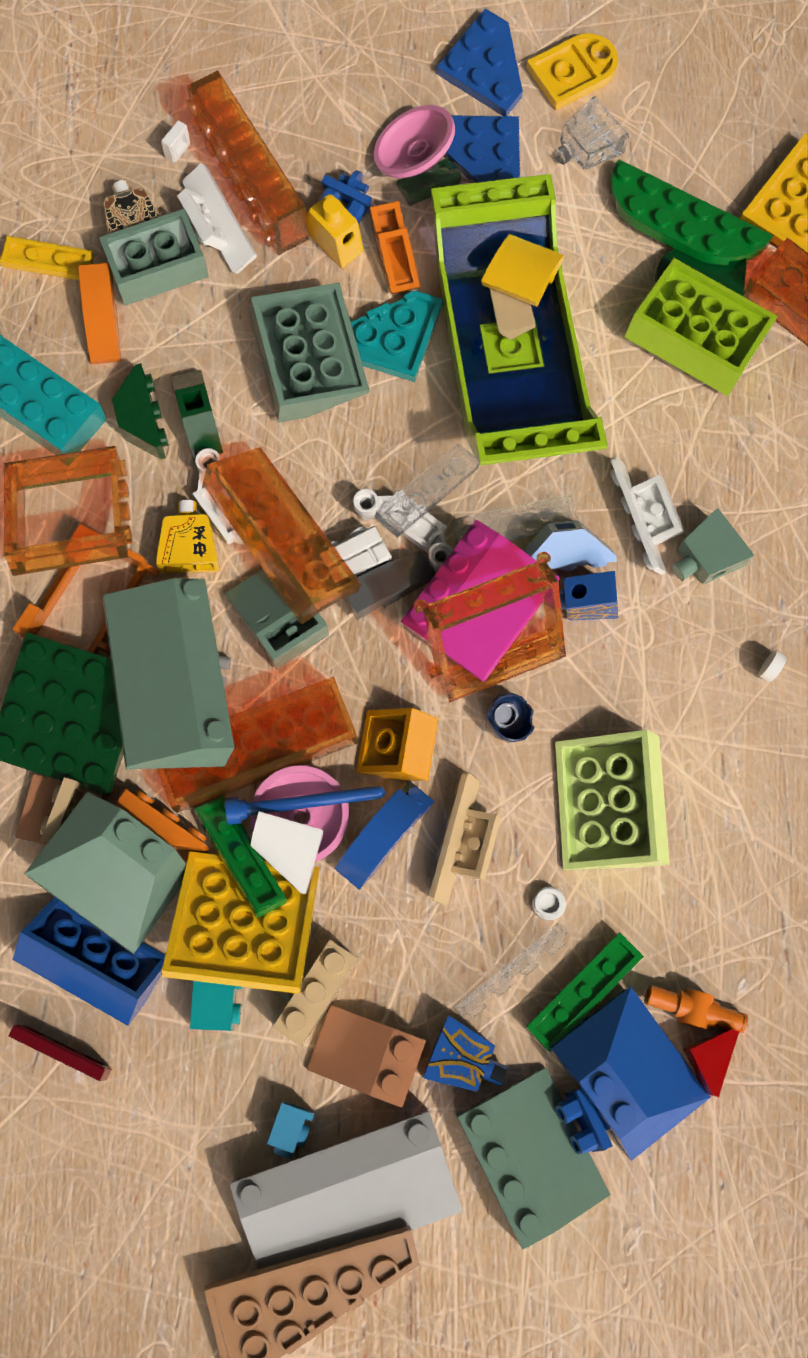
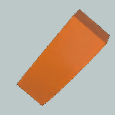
[368,201,420,294]
[78,263,121,365]

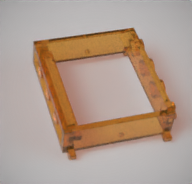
[414,552,566,703]

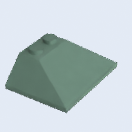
[24,792,186,954]

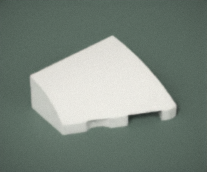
[251,812,324,894]

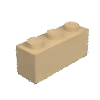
[273,940,359,1046]

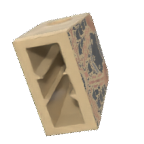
[104,180,161,234]

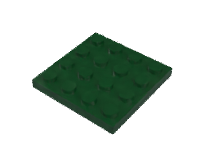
[0,632,124,796]

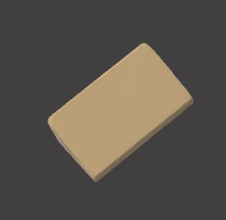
[490,289,536,340]

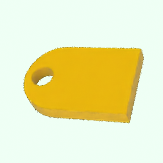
[526,33,618,111]

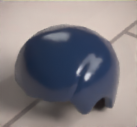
[485,693,535,743]

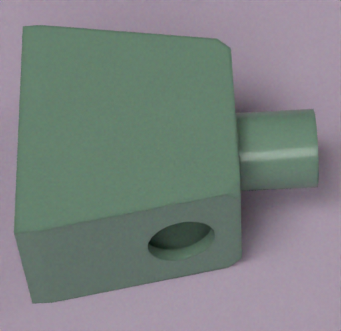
[672,509,754,584]

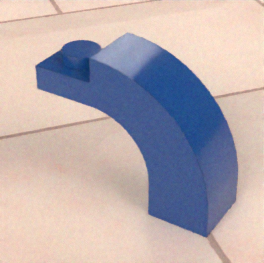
[334,781,435,890]

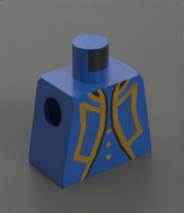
[546,571,618,620]
[422,1016,508,1091]

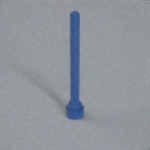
[225,786,385,825]

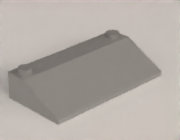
[230,1109,463,1269]

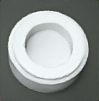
[758,650,787,682]
[532,887,566,921]

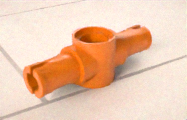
[644,985,748,1033]

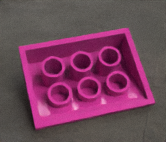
[400,519,560,682]

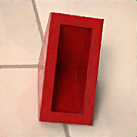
[684,1029,740,1098]

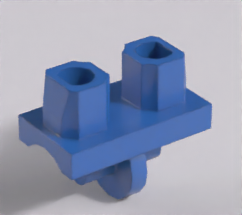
[319,170,374,224]
[555,1088,613,1154]

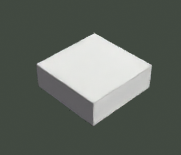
[161,120,191,164]

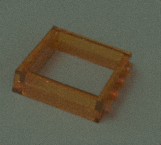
[4,446,133,576]

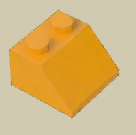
[356,708,439,781]

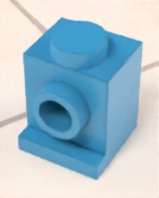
[267,1101,316,1159]

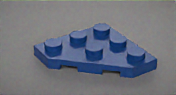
[436,8,523,116]
[445,115,520,183]

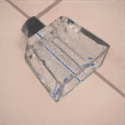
[555,96,629,170]

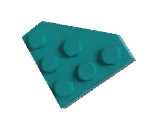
[350,291,443,382]

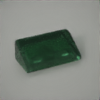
[396,158,461,206]

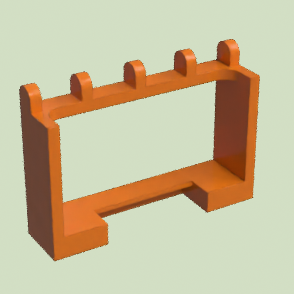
[12,524,160,654]

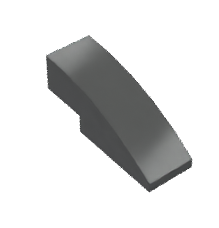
[340,550,436,620]

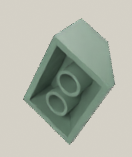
[99,209,209,306]

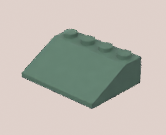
[250,283,369,423]
[456,1067,610,1250]

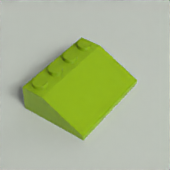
[625,258,778,396]

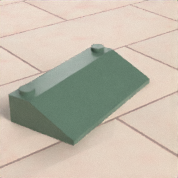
[103,578,235,770]

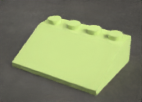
[555,730,670,870]

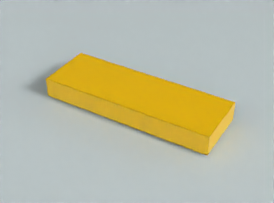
[0,235,95,280]

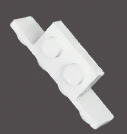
[178,163,257,274]
[610,457,684,575]

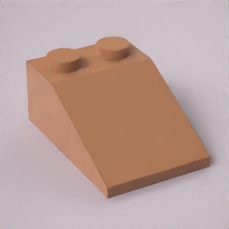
[307,1005,426,1108]

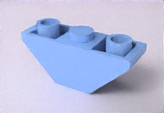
[523,520,616,571]

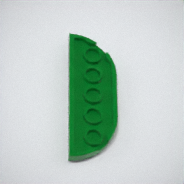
[610,159,774,265]

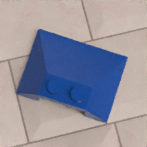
[550,986,711,1161]

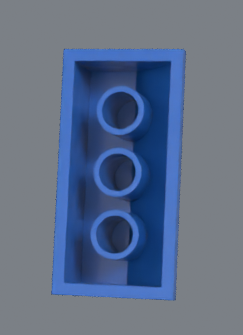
[12,897,165,1026]

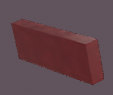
[8,1024,112,1081]

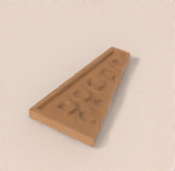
[204,1225,420,1358]

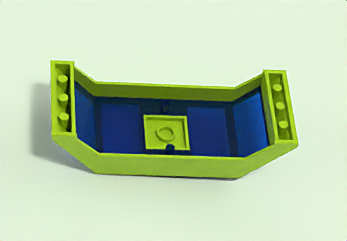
[431,174,608,466]

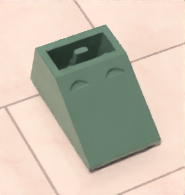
[224,560,329,670]

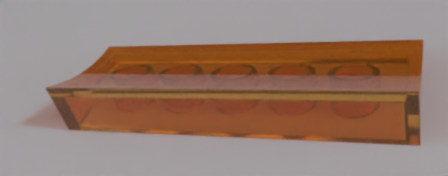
[203,447,361,624]

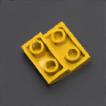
[481,234,564,307]

